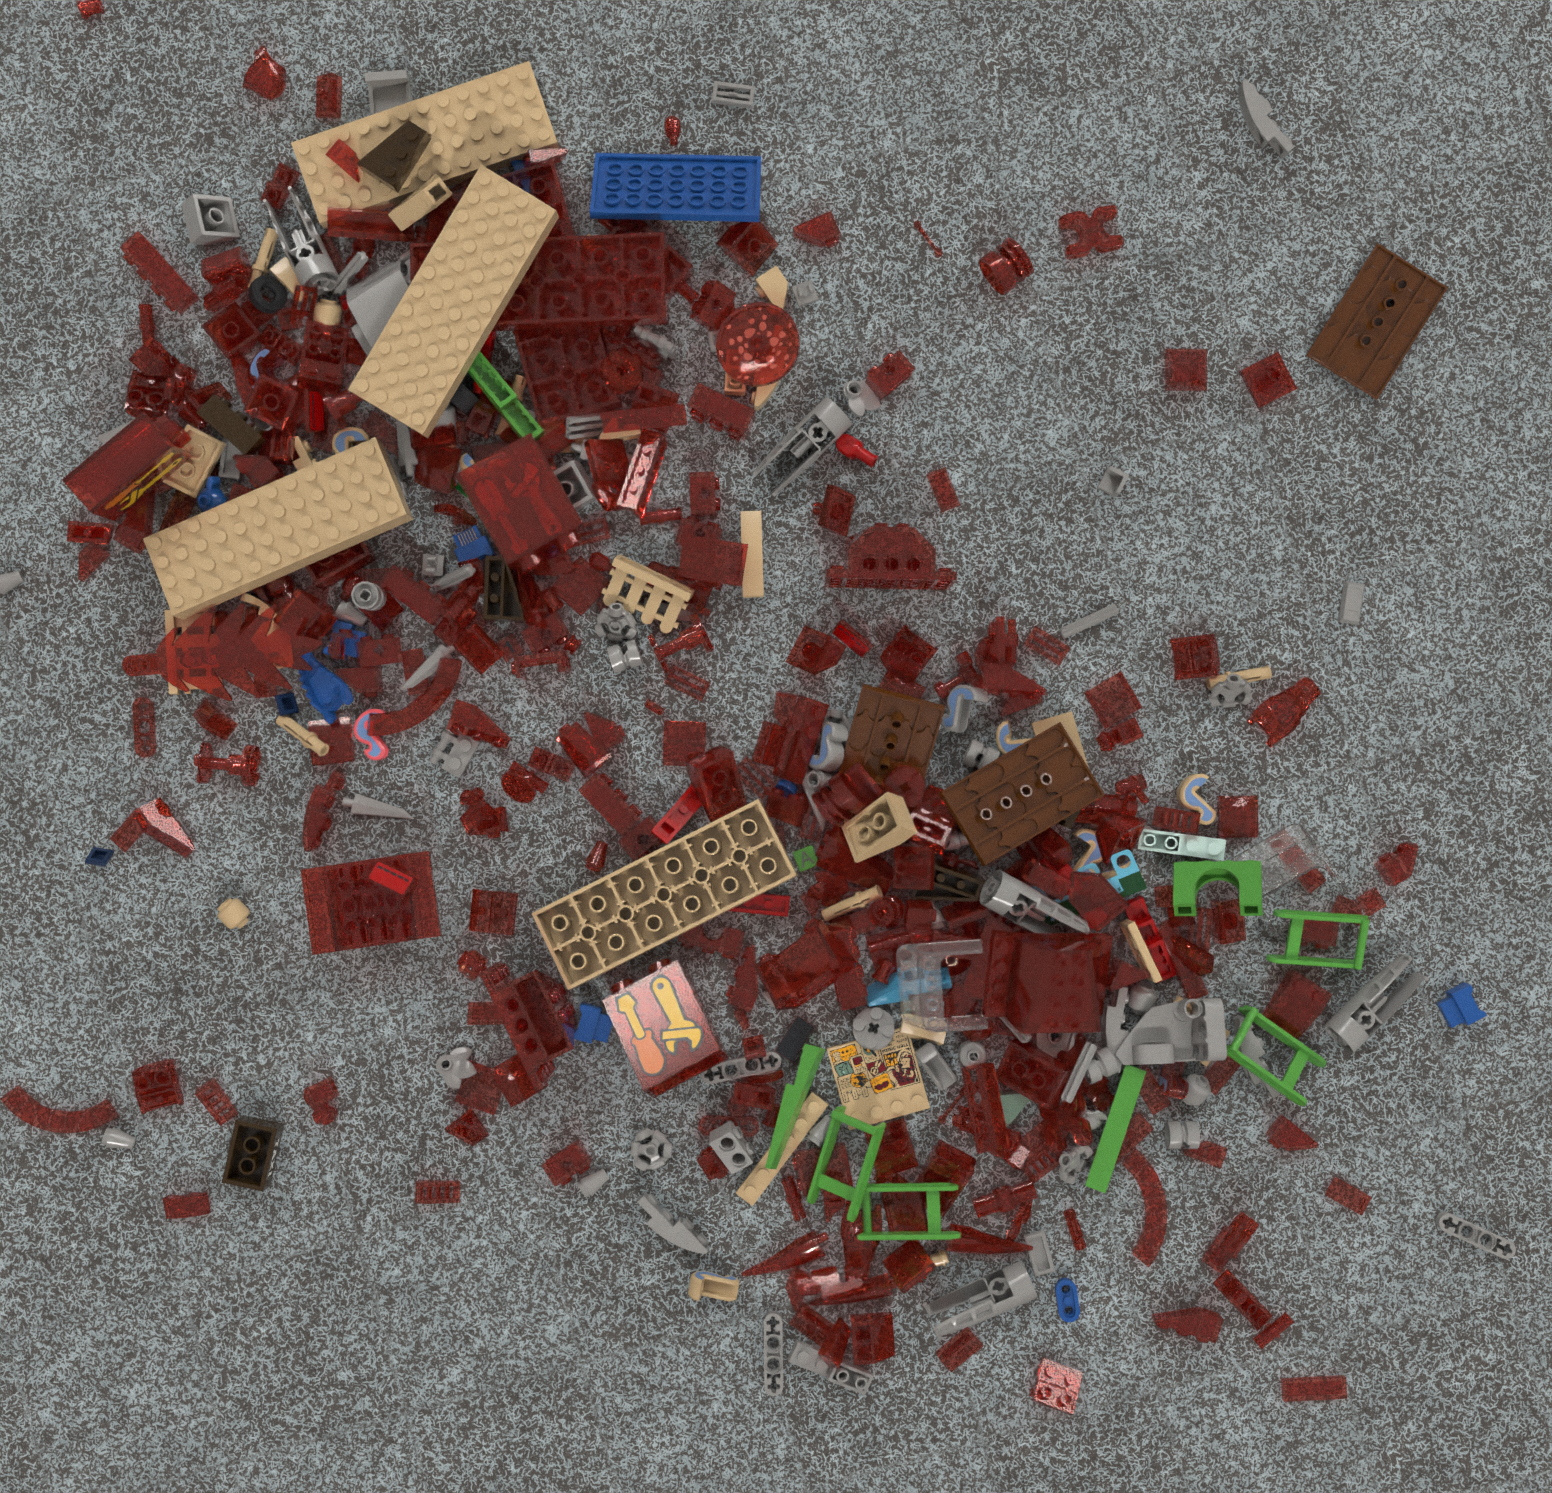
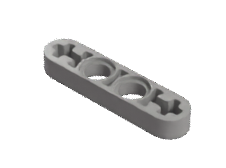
[701,1050,781,1084]
[1436,1212,1516,1259]
[764,1310,783,1396]

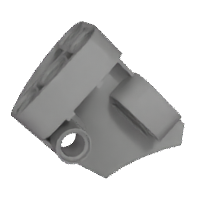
[1114,998,1227,1065]

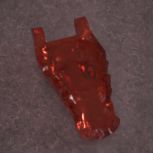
[647,561,723,617]
[1246,677,1321,747]
[1056,1033,1115,1112]
[841,1200,882,1282]

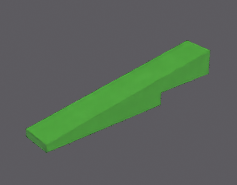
[468,351,544,448]
[765,1044,826,1169]
[1085,1065,1146,1193]

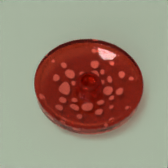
[716,302,800,387]

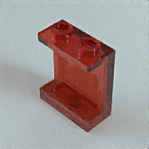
[511,650,572,680]
[792,1141,853,1197]

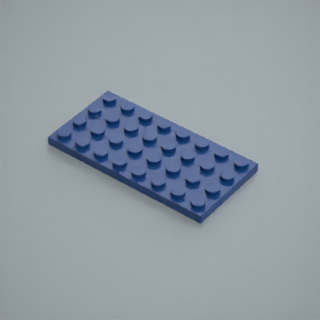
[589,153,761,222]

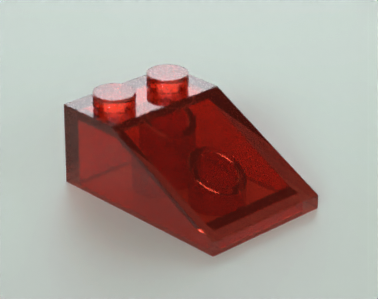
[685,745,747,822]
[1262,969,1333,1040]

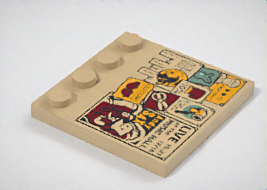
[827,1028,930,1130]

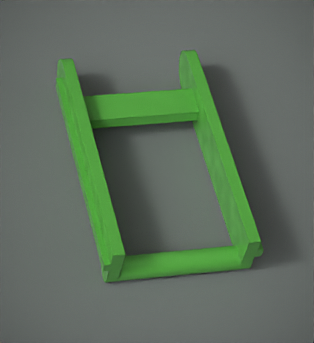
[1266,909,1370,970]
[1227,1005,1327,1106]
[807,1105,887,1222]
[857,1182,961,1241]

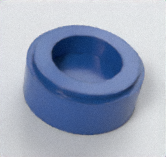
[775,779,797,797]

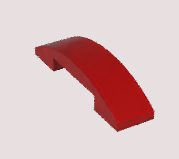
[651,770,719,845]

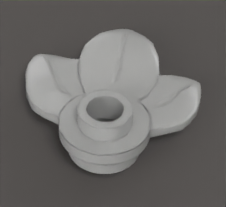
[843,379,881,417]
[436,1047,477,1089]

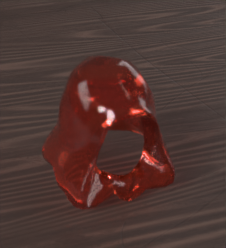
[242,45,286,101]

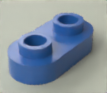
[1055,1278,1080,1322]

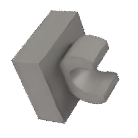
[792,280,818,308]
[422,554,445,577]

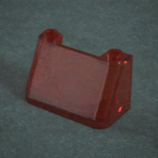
[754,918,857,1010]

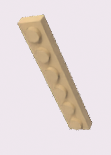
[736,1091,829,1206]

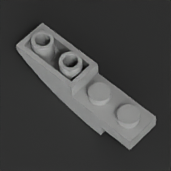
[1237,79,1294,159]
[1100,984,1129,1073]
[1234,1015,1280,1099]
[637,1192,709,1254]
[787,1339,874,1395]

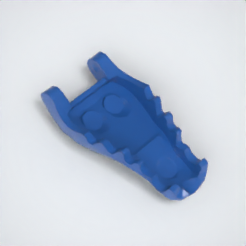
[292,649,354,724]

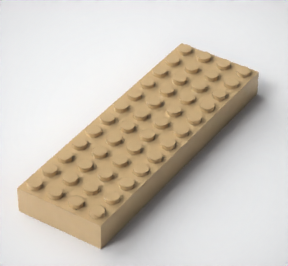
[291,61,560,229]
[348,165,559,438]
[143,437,413,620]
[532,799,798,990]

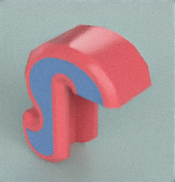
[353,709,389,761]

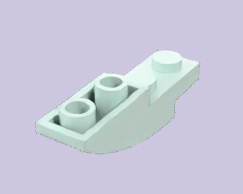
[1138,828,1226,861]

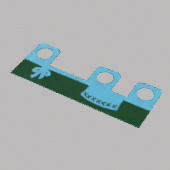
[1032,850,1147,926]

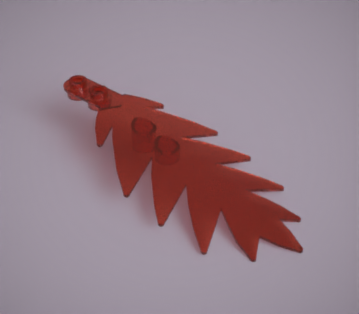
[122,604,323,701]

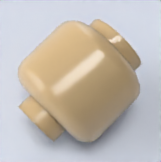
[313,299,342,331]
[217,898,250,929]

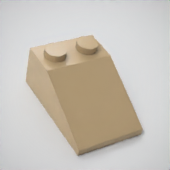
[841,792,917,863]

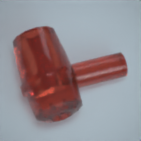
[1114,774,1149,805]

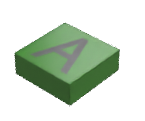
[792,845,819,872]

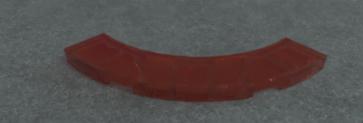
[366,658,463,736]
[0,1085,120,1133]
[1121,1147,1167,1267]

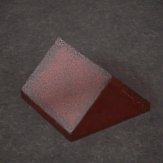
[201,301,262,359]
[1210,898,1246,944]
[1102,956,1151,992]

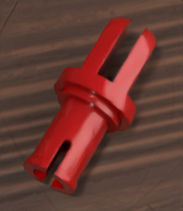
[835,433,878,468]

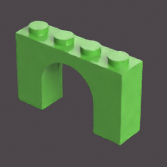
[1173,860,1263,916]

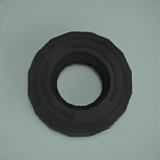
[248,275,287,314]

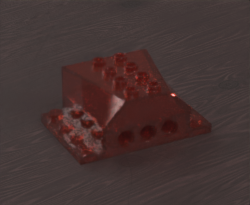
[824,523,957,590]
[300,851,442,955]
[982,933,1113,1034]
[479,960,576,1091]

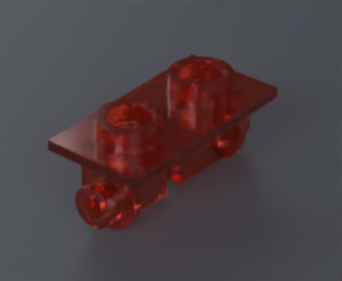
[345,234,376,280]

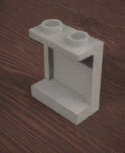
[365,69,412,115]

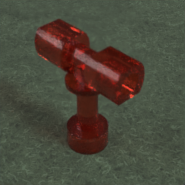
[933,650,988,699]

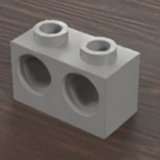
[709,1121,755,1174]

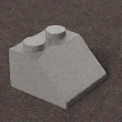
[182,194,240,245]
[541,460,600,518]

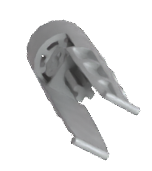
[263,186,340,296]
[751,396,852,497]
[980,870,1090,953]
[1324,952,1429,1054]
[923,1260,1038,1340]

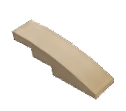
[740,511,764,598]

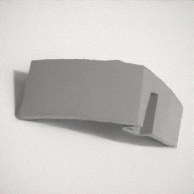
[346,262,409,356]

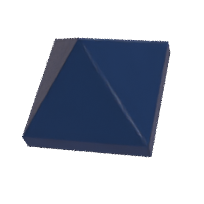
[274,692,299,716]
[85,847,114,867]

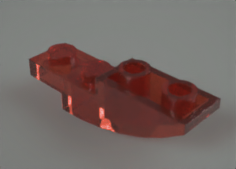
[303,770,346,852]

